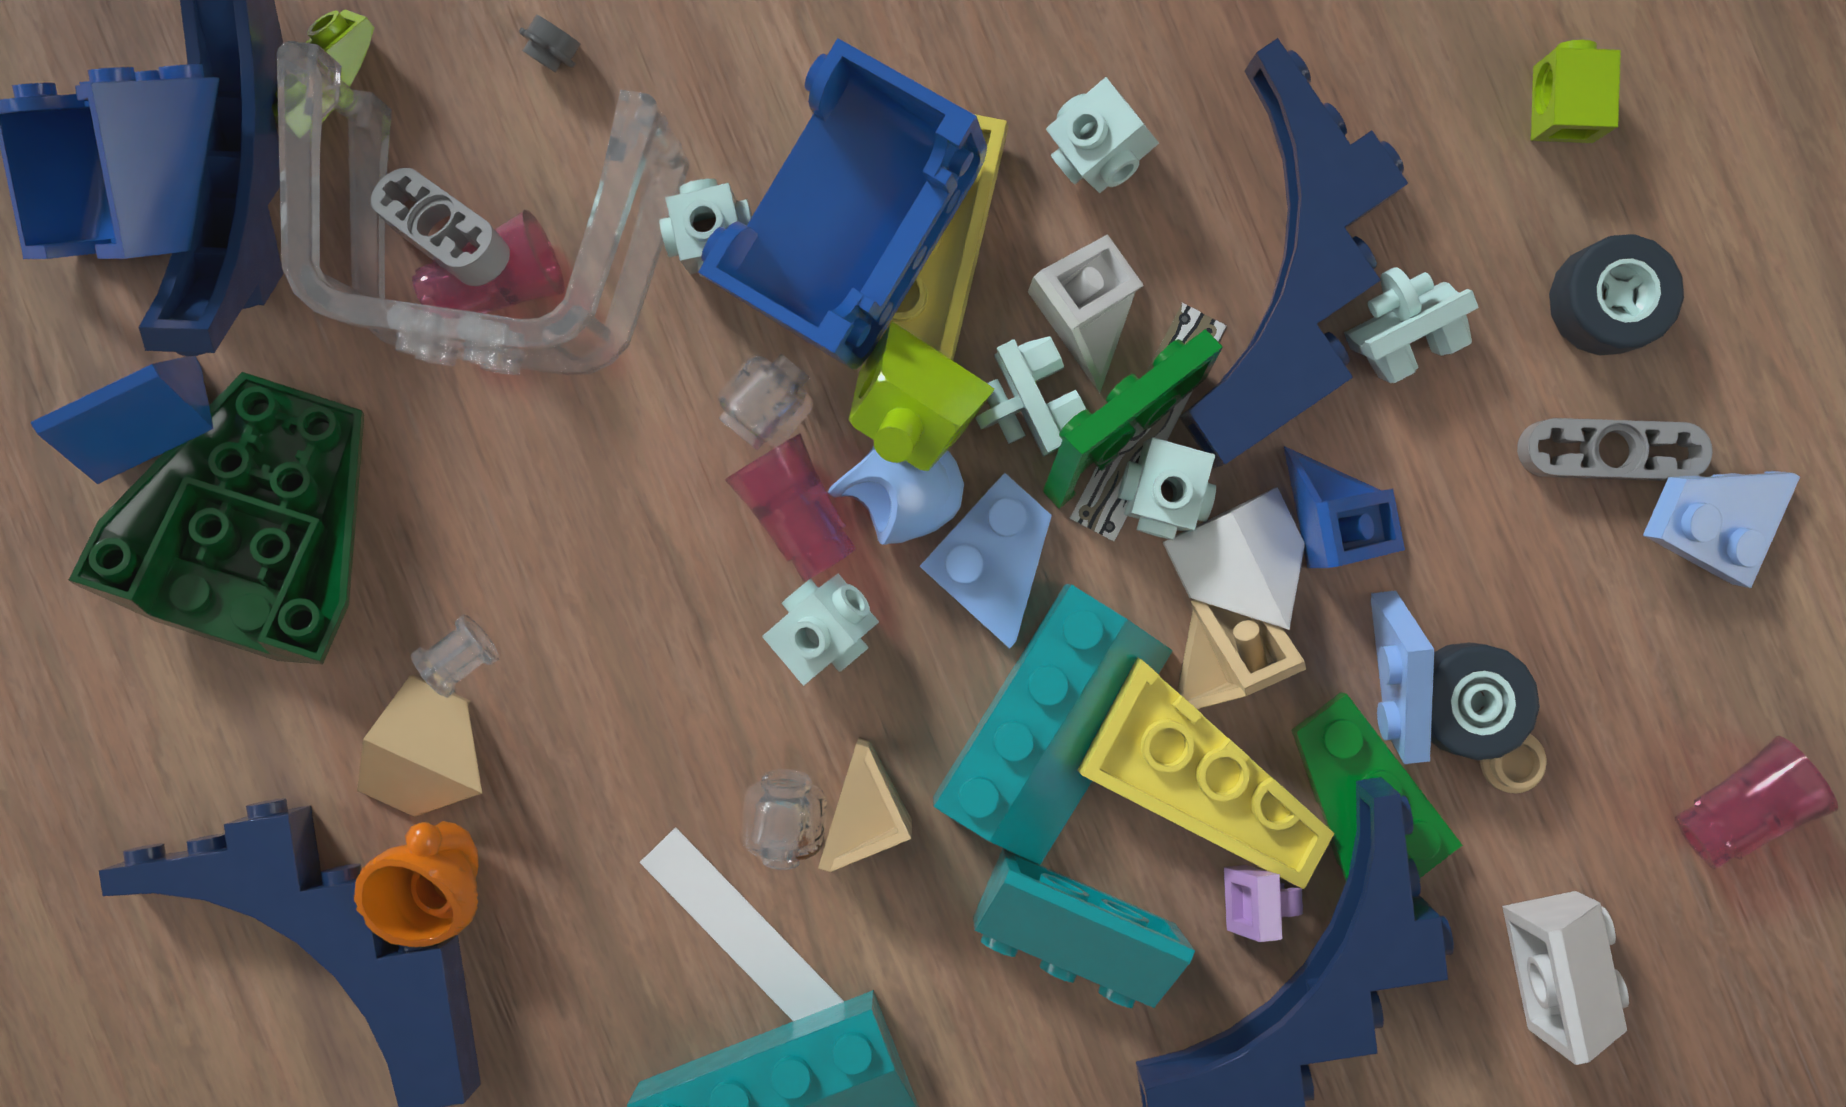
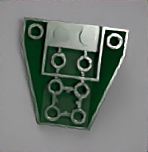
[68,372,365,665]

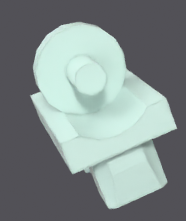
[1344,267,1479,383]
[976,336,1086,457]

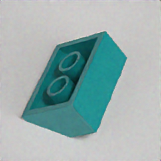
[973,848,1195,1008]

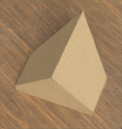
[1177,600,1306,709]
[357,675,482,817]
[818,738,912,872]

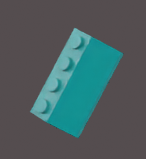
[933,584,1173,865]
[627,990,919,1107]

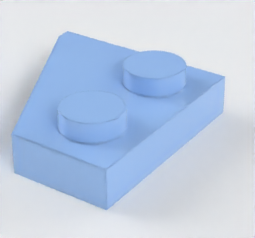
[1643,471,1800,588]
[919,473,1052,648]
[1371,591,1434,764]

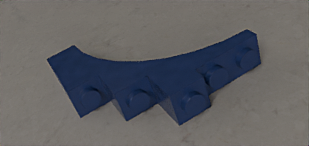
[138,0,291,356]
[1179,38,1408,468]
[1136,777,1454,1107]
[99,798,481,1107]

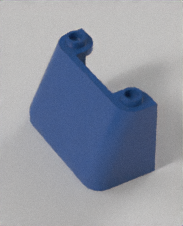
[698,38,987,370]

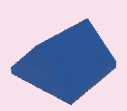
[30,356,214,484]

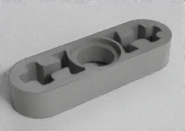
[371,168,510,286]
[1517,418,1713,481]

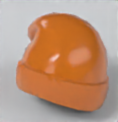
[354,821,479,947]

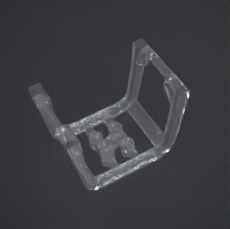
[277,41,690,376]

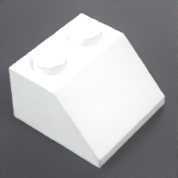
[1502,891,1629,1065]

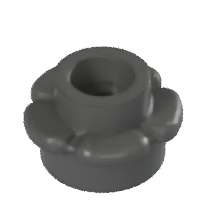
[519,14,581,73]

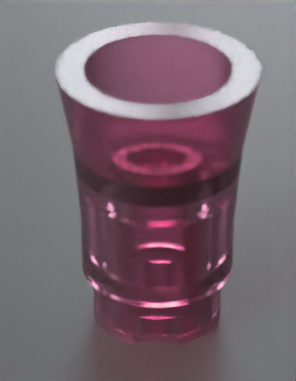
[412,210,564,328]
[725,433,856,581]
[1675,736,1838,870]

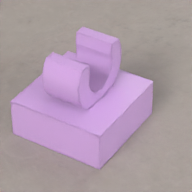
[1224,865,1303,942]

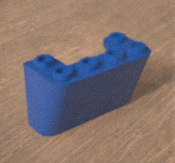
[0,64,220,259]

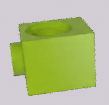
[1531,40,1621,143]

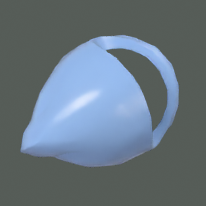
[828,446,964,545]

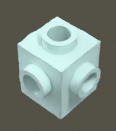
[1046,77,1159,193]
[659,179,752,277]
[1118,437,1216,540]
[762,573,879,686]

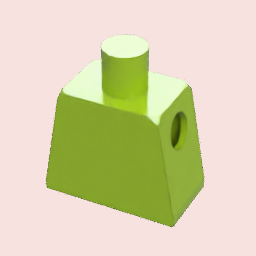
[849,321,994,471]

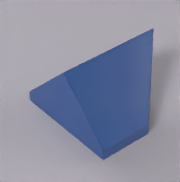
[1284,446,1405,568]

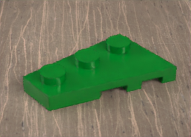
[1043,329,1223,509]
[1291,692,1463,881]

